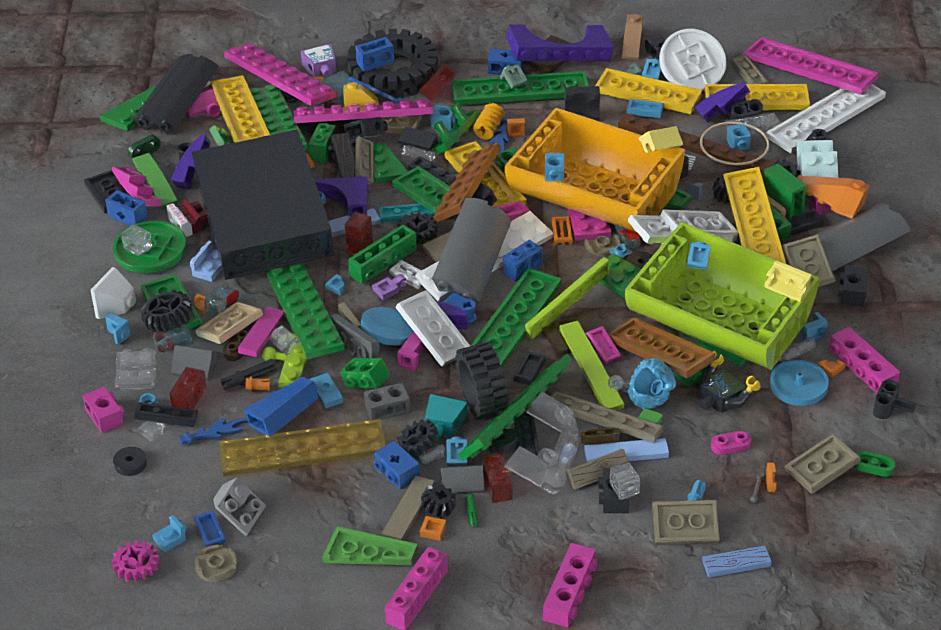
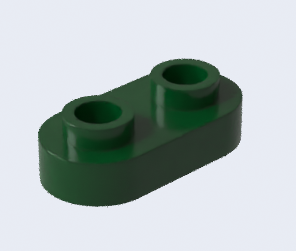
[128,135,161,158]

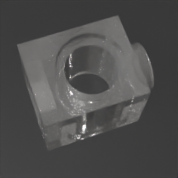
[121,224,152,256]
[610,462,640,500]

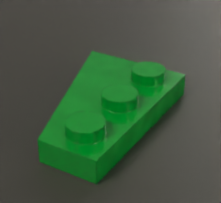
[373,144,408,183]

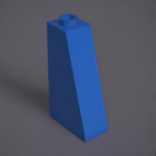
[244,377,319,437]

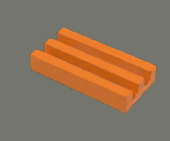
[551,216,573,246]

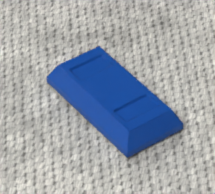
[193,511,226,547]

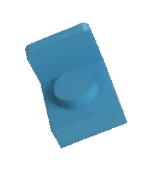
[642,59,662,80]
[687,242,710,270]
[802,312,828,344]
[105,313,130,345]
[447,437,467,465]
[152,515,186,553]

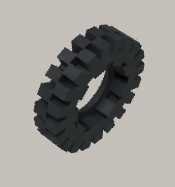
[347,29,438,99]

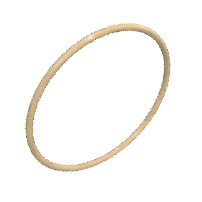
[700,122,769,165]

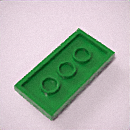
[392,166,450,213]
[140,274,202,334]

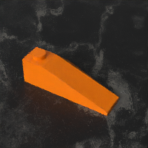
[797,175,870,219]

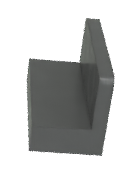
[441,465,484,493]

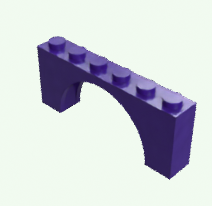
[506,24,614,61]
[314,177,369,217]

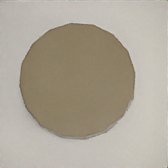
[584,231,621,256]
[194,545,238,582]

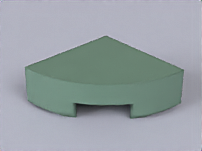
[626,63,643,76]

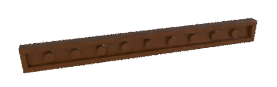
[618,113,775,176]

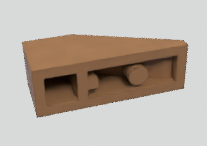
[622,14,644,60]

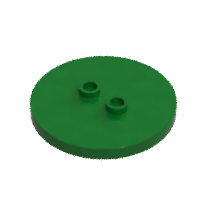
[113,221,187,273]

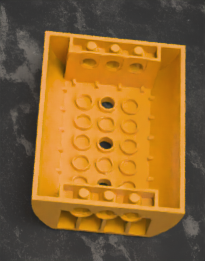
[505,108,685,232]

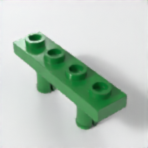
[432,103,481,155]

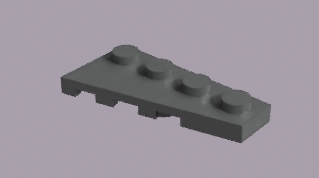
[330,314,380,358]

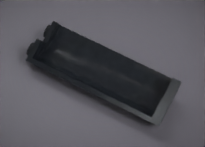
[133,54,219,134]

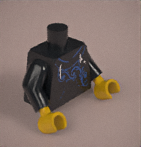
[699,351,761,413]

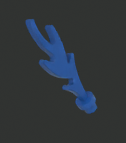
[348,77,403,104]
[488,116,511,152]
[179,418,248,445]

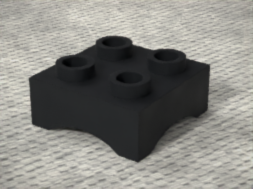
[564,86,600,121]

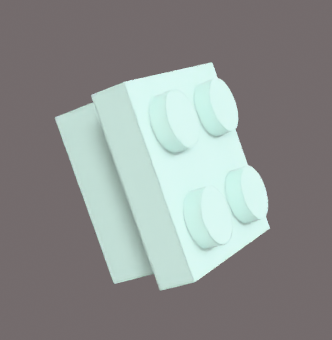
[796,140,838,178]

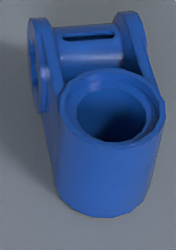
[443,293,477,325]

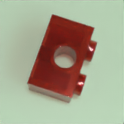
[419,62,457,102]
[345,212,373,255]
[169,367,207,409]
[483,453,513,503]

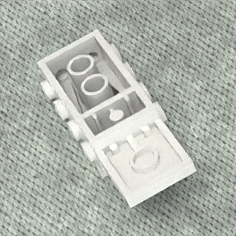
[628,210,739,247]

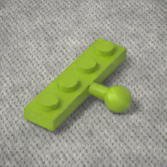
[262,333,307,388]

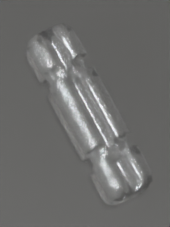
[402,145,435,162]

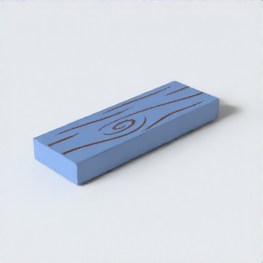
[702,546,772,578]

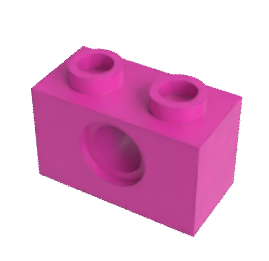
[82,386,125,433]

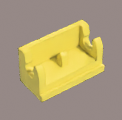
[639,126,683,153]
[764,261,811,301]

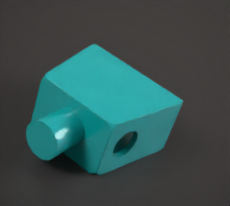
[425,394,467,440]

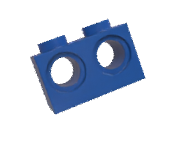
[355,37,394,71]
[503,239,543,282]

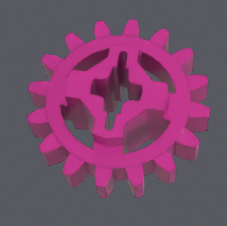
[111,540,160,582]

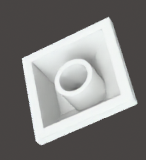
[91,267,136,319]

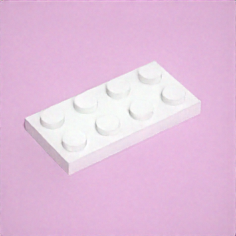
[396,290,470,367]

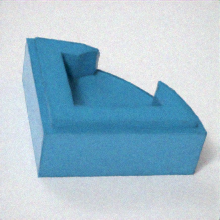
[325,274,344,296]

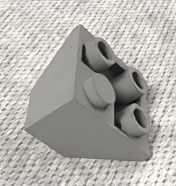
[213,478,266,536]

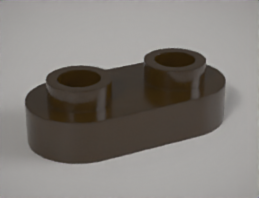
[223,330,249,361]
[580,427,621,445]

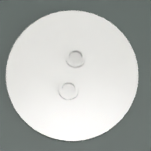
[659,29,726,92]

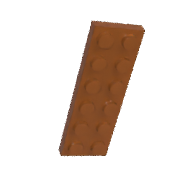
[433,142,501,222]
[608,317,716,378]

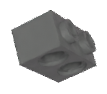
[364,383,410,422]

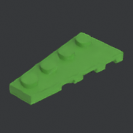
[322,526,418,565]

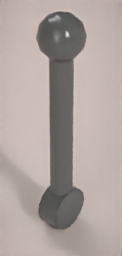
[750,471,765,503]

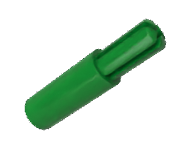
[465,493,478,527]

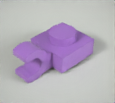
[372,274,407,301]

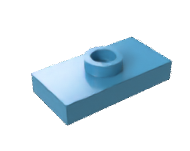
[627,99,664,118]
[310,373,343,409]

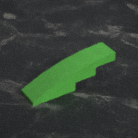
[132,153,177,210]

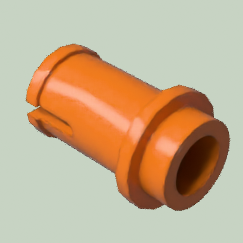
[246,376,270,392]

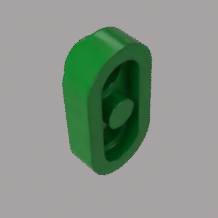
[854,451,895,477]

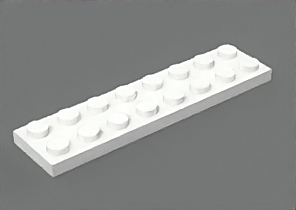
[766,84,886,154]
[415,211,553,302]

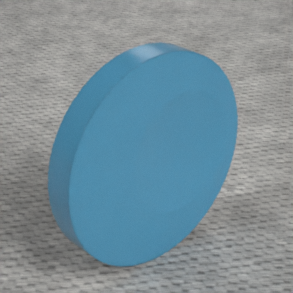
[360,307,414,346]
[770,360,829,406]

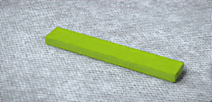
[525,257,610,340]
[560,321,624,411]

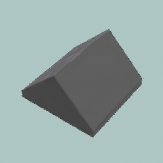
[171,345,221,381]

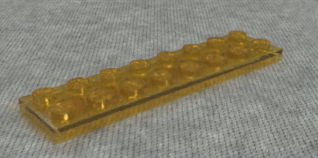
[219,419,386,476]

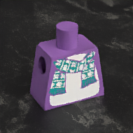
[301,44,336,78]

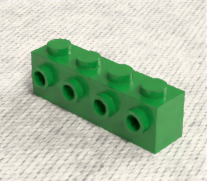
[348,225,417,284]

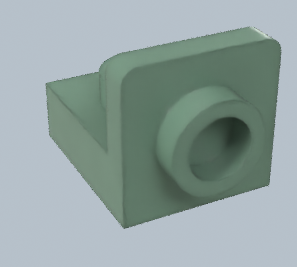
[500,64,528,89]

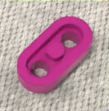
[711,431,751,455]

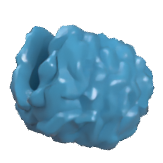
[627,358,676,410]

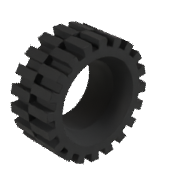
[455,342,509,417]

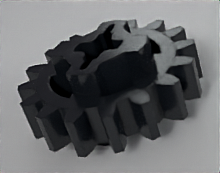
[397,212,437,244]
[396,419,439,458]

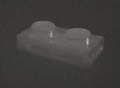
[269,325,300,356]

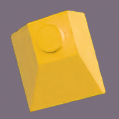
[343,82,379,107]

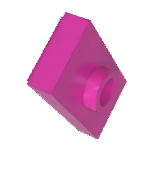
[585,326,622,366]

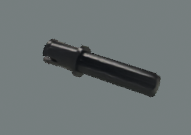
[221,359,277,391]

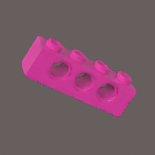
[829,327,901,393]
[543,543,598,627]
[385,547,448,630]

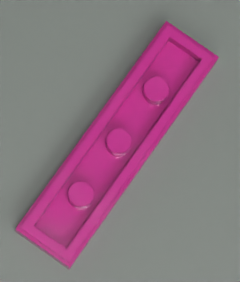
[238,307,285,357]

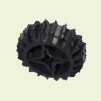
[141,290,193,333]

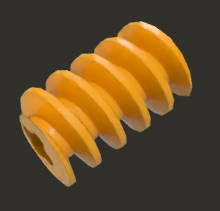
[473,103,505,140]

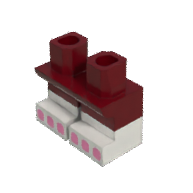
[167,199,208,237]

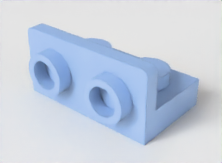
[190,241,222,282]

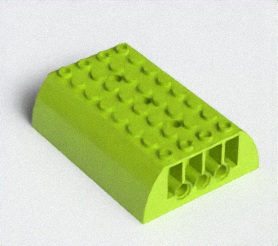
[625,222,820,370]

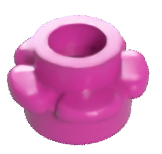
[205,101,221,117]

